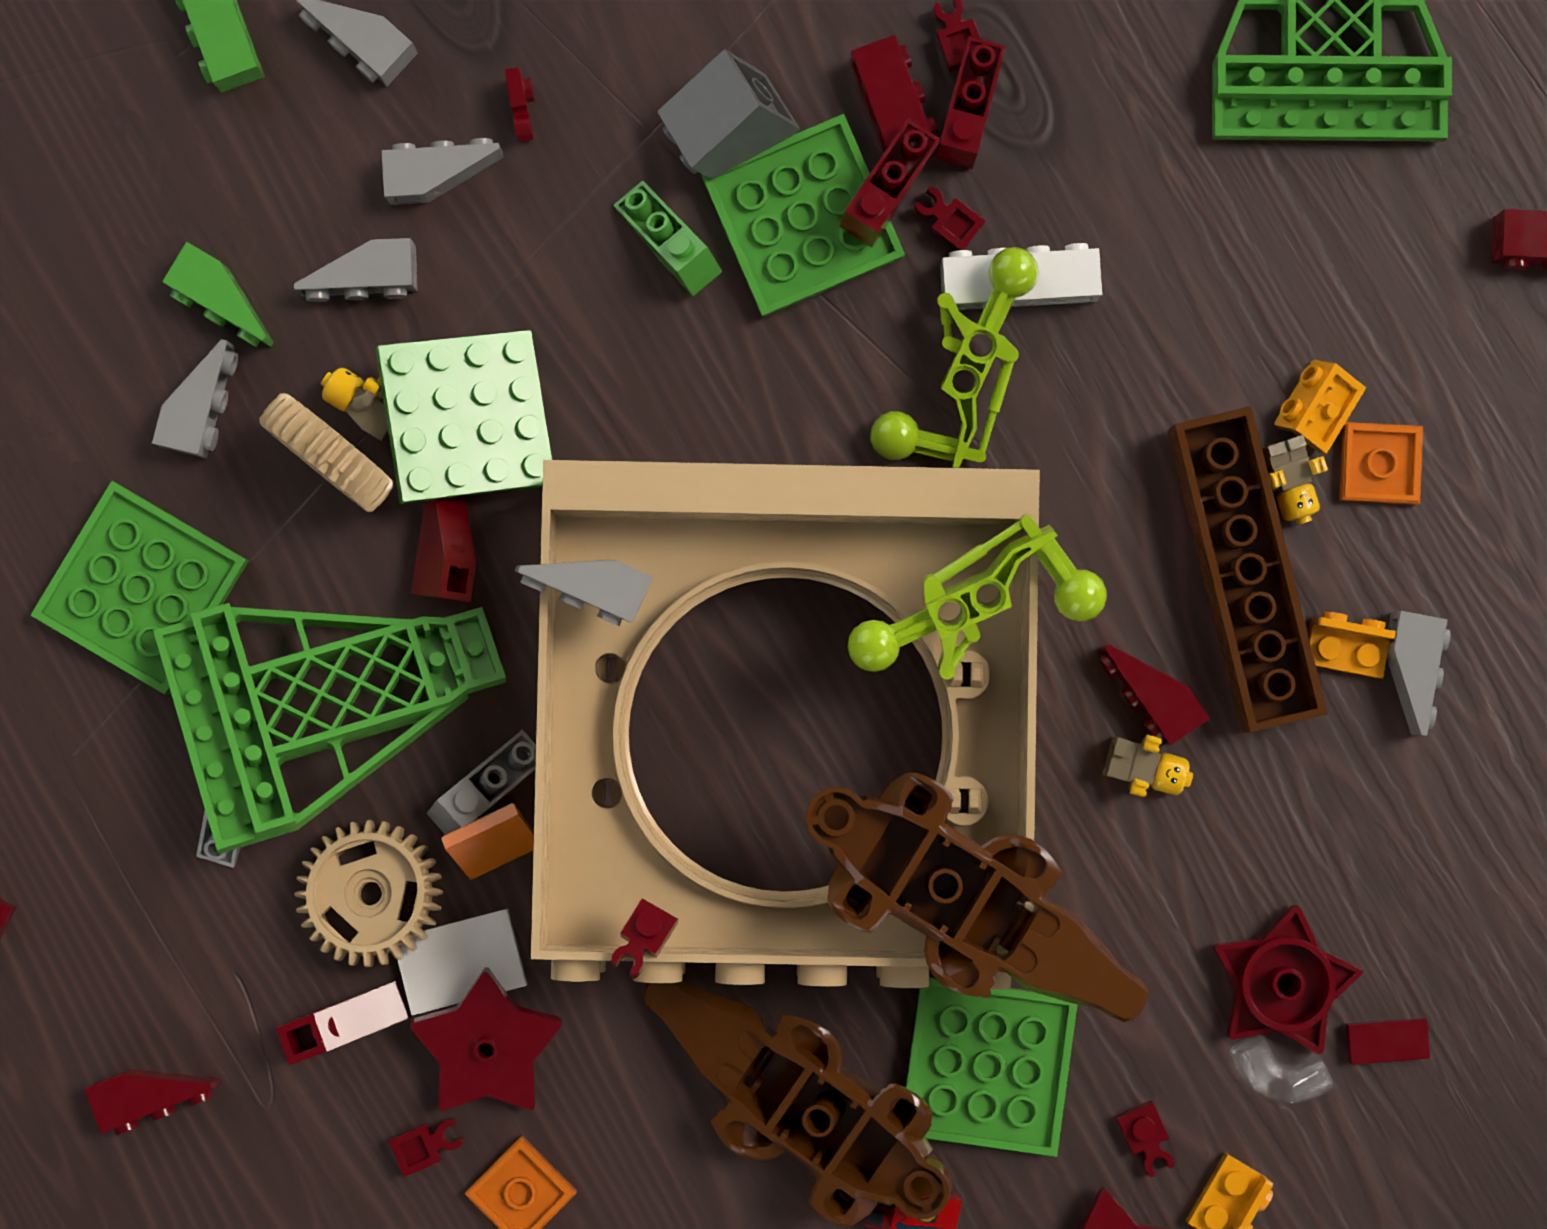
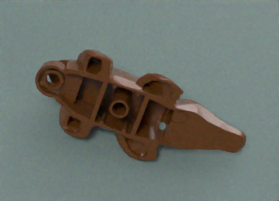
[806,773,1149,1022]
[642,980,953,1226]

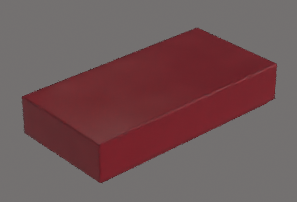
[1345,1018,1430,1065]

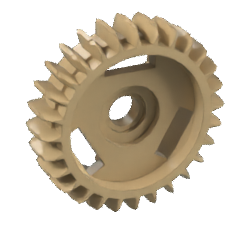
[259,393,393,512]
[294,820,443,967]

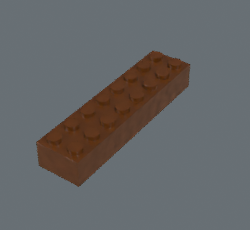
[1167,406,1328,733]

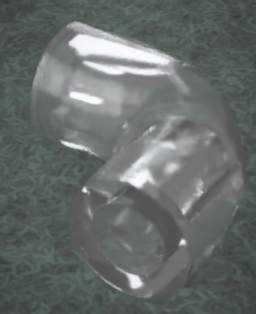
[1229,1035,1336,1103]

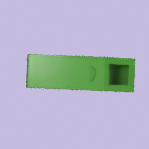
[614,181,722,296]
[162,242,274,347]

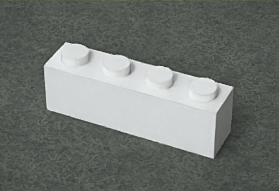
[940,243,1102,310]

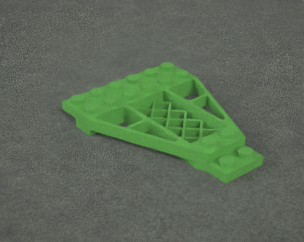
[1212,0,1452,142]
[153,603,506,854]

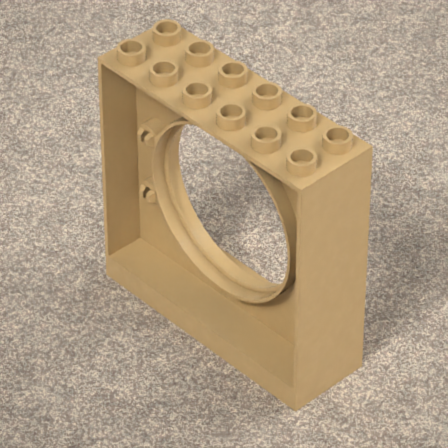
[531,460,1040,990]

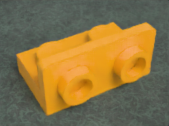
[1274,360,1366,454]
[1308,611,1396,679]
[1185,1152,1273,1229]

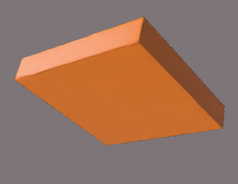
[1339,422,1423,505]
[441,803,534,880]
[465,1135,577,1229]

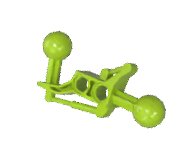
[870,247,1039,468]
[847,514,1107,680]

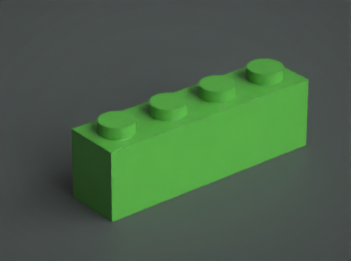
[175,0,265,93]

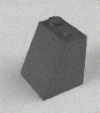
[657,49,800,179]

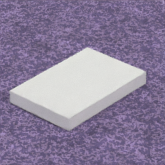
[398,908,527,1016]

